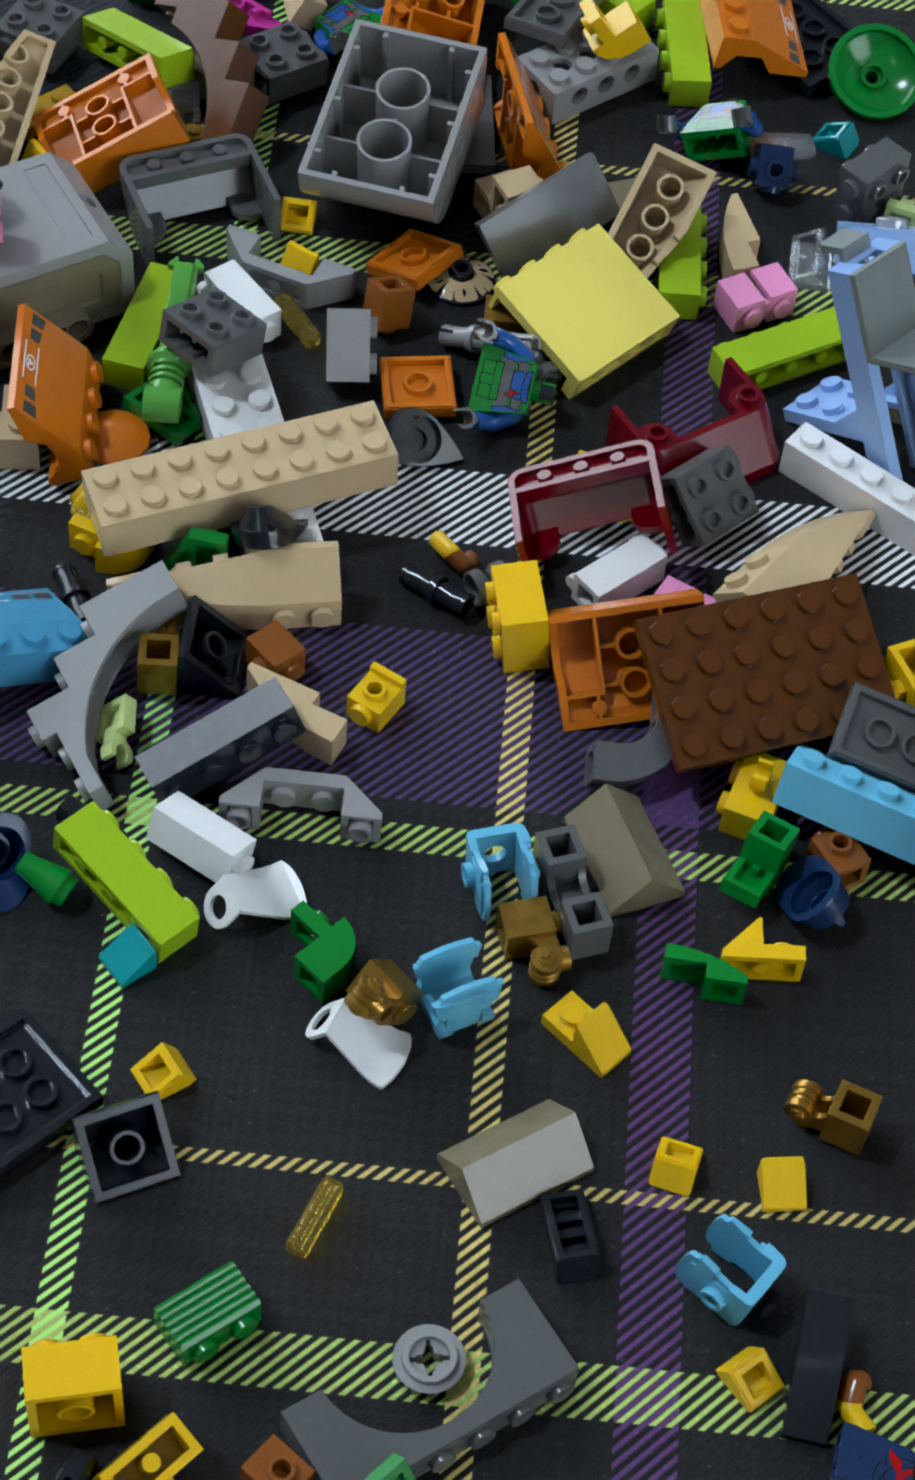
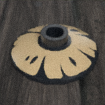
[427,255,495,307]

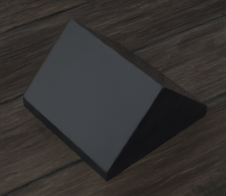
[177,595,250,699]
[71,1091,181,1203]

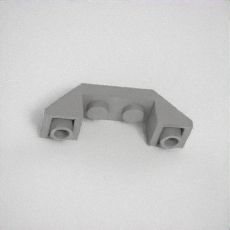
[226,224,356,310]
[219,767,382,843]

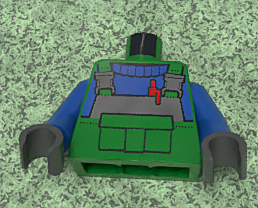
[313,0,384,66]
[657,97,763,161]
[452,318,557,432]

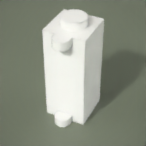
[196,259,282,343]
[565,533,668,606]
[146,790,257,883]

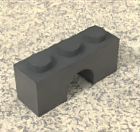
[533,824,614,960]

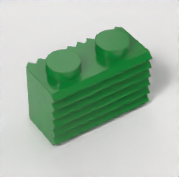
[153,1261,262,1367]

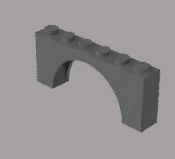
[280,1279,579,1480]

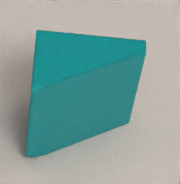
[811,121,860,159]
[98,924,157,988]

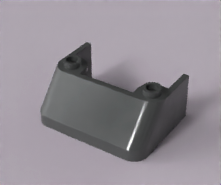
[119,133,281,267]

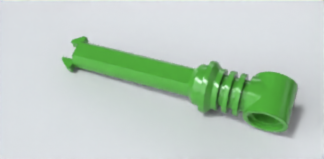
[141,256,204,425]

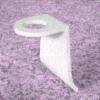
[204,860,307,929]
[305,998,412,1090]

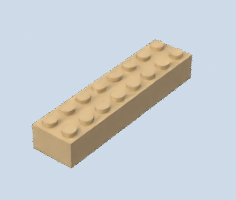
[81,400,398,557]

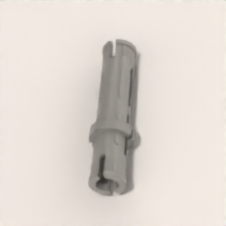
[439,324,541,357]

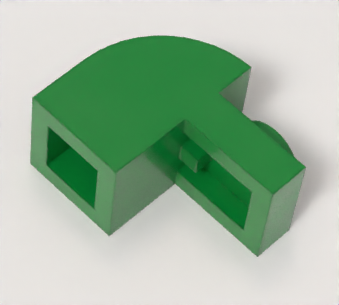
[719,811,800,908]
[290,901,356,1005]

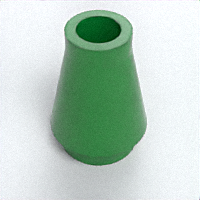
[14,851,79,908]

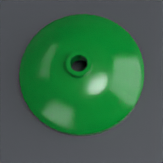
[828,23,915,120]

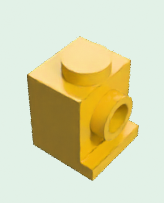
[346,661,407,733]

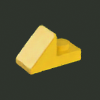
[720,917,806,982]
[541,990,631,1078]

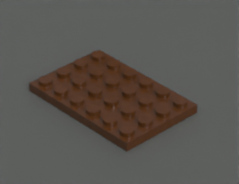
[633,573,896,774]

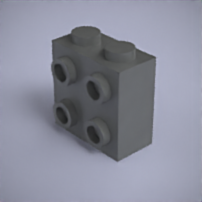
[0,0,85,75]
[240,20,329,105]
[831,137,912,223]
[159,287,267,378]
[661,445,759,547]

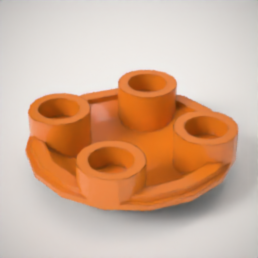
[95,409,151,465]

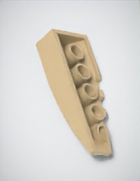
[0,29,56,167]
[608,143,717,278]
[713,509,876,603]
[106,541,342,630]

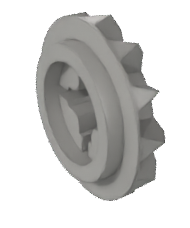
[392,1324,466,1398]

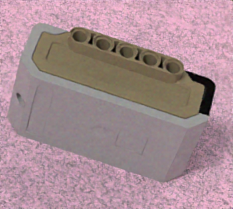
[0,152,135,370]

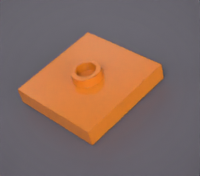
[365,228,463,291]
[379,355,457,418]

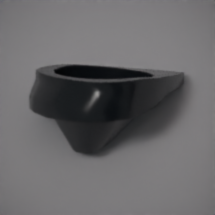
[386,407,463,467]
[229,505,308,550]

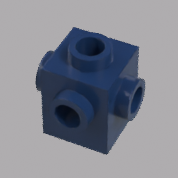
[747,143,798,194]

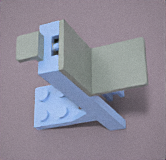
[783,228,915,481]

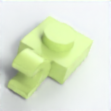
[96,693,137,770]

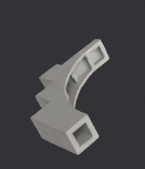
[27,560,188,810]

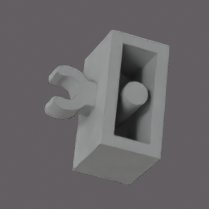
[326,308,378,383]

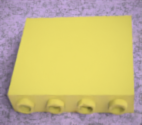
[488,223,680,400]

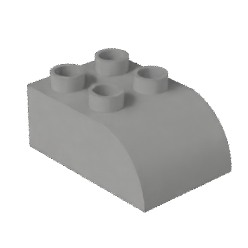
[297,19,487,224]

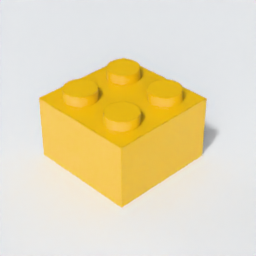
[485,560,549,673]
[21,1333,126,1438]

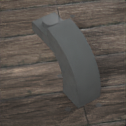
[584,692,672,789]

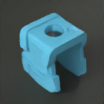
[461,823,541,921]
[412,937,503,1039]
[675,1214,786,1326]

